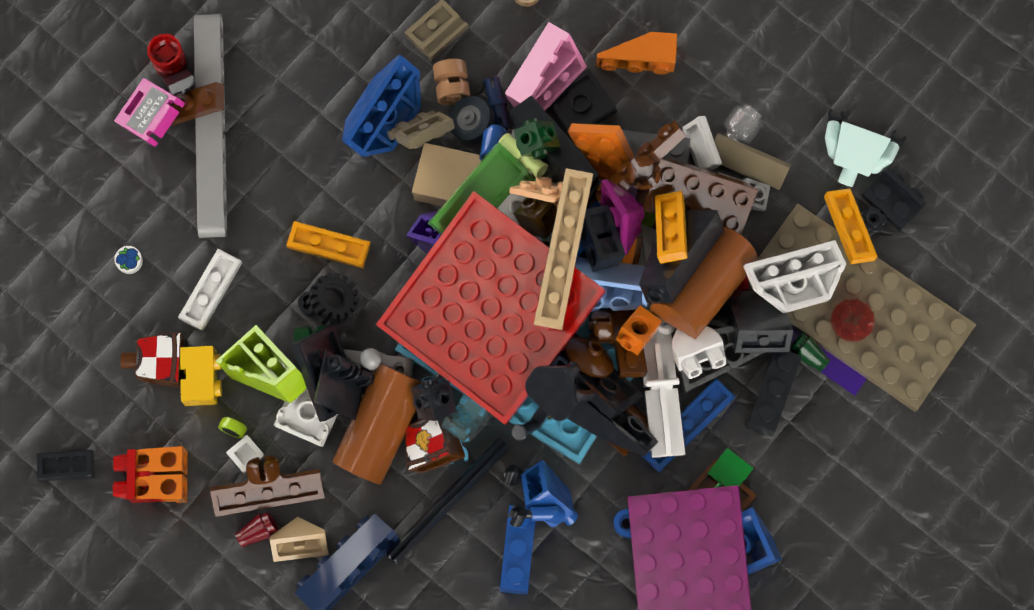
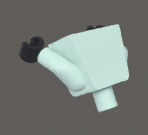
[825,109,906,187]

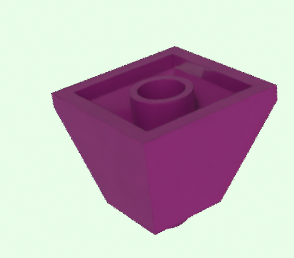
[601,179,645,255]

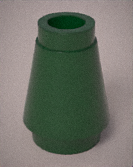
[790,333,830,372]

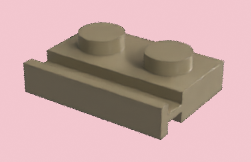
[404,0,468,62]

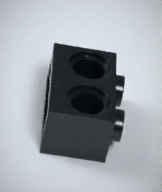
[580,204,626,272]

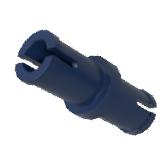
[483,76,511,130]

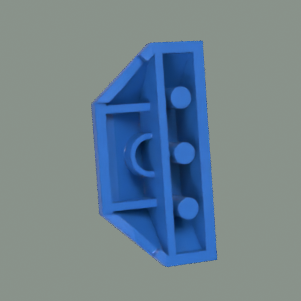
[342,55,421,157]

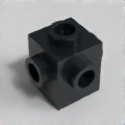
[411,376,456,421]

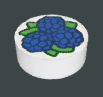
[114,246,143,274]

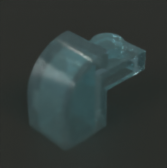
[441,393,489,442]

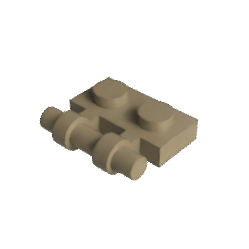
[387,110,455,149]

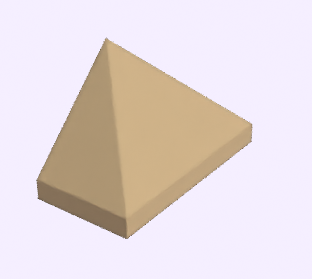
[270,517,329,562]

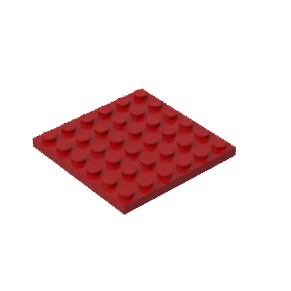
[376,191,607,425]

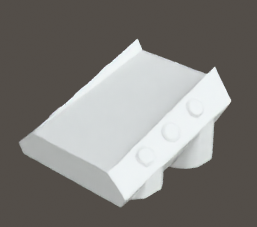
[274,389,338,447]

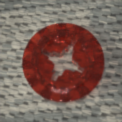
[831,298,875,342]

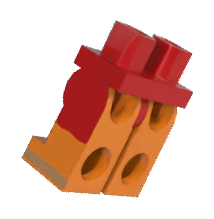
[113,446,188,503]

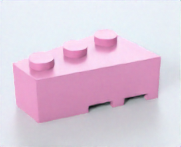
[505,22,587,110]

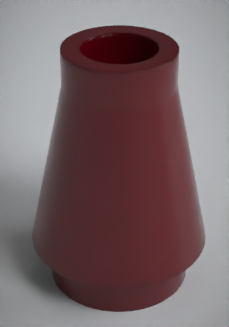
[235,512,278,548]

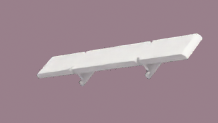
[633,224,685,458]

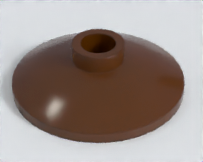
[564,336,614,378]

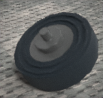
[449,96,495,144]

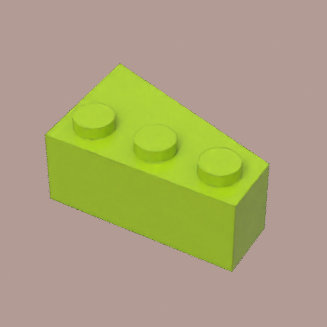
[215,325,307,403]

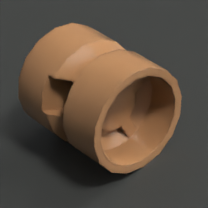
[433,59,471,106]

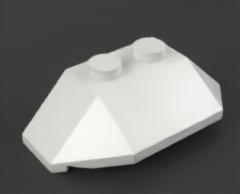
[743,240,846,314]

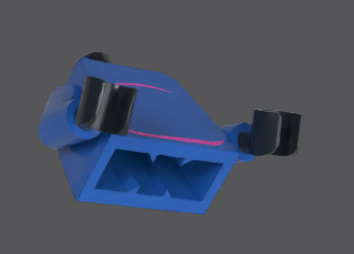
[503,460,578,527]

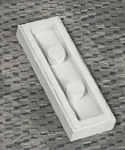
[178,249,242,332]

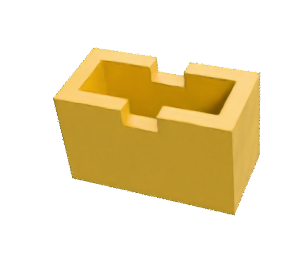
[180,346,222,406]

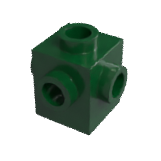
[514,118,561,160]

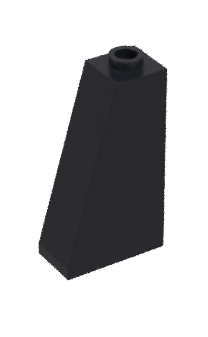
[639,210,724,303]

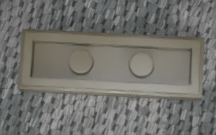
[714,133,791,190]

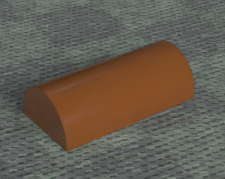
[650,227,758,340]
[332,363,421,485]

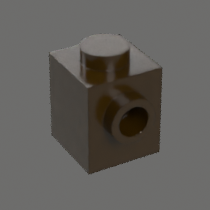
[513,197,557,239]

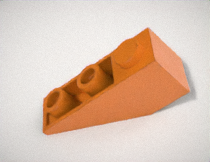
[596,32,677,75]

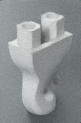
[658,320,726,379]

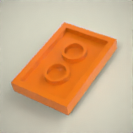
[568,123,634,181]

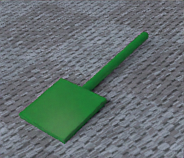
[707,448,754,488]

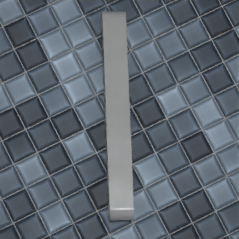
[194,14,227,238]

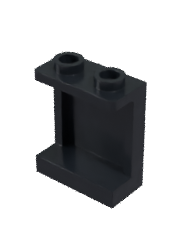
[723,291,793,353]

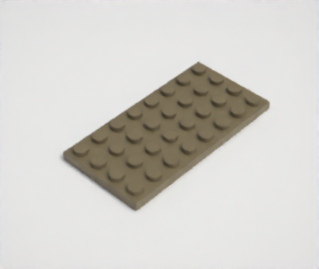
[748,203,976,412]

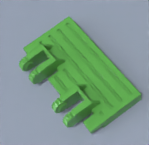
[428,143,536,235]

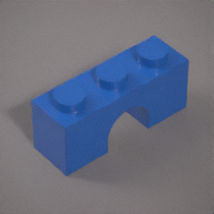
[500,505,536,595]

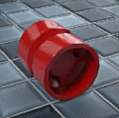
[147,34,187,78]

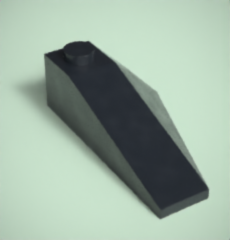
[510,95,599,184]

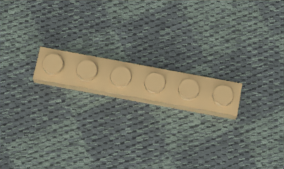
[534,168,593,330]

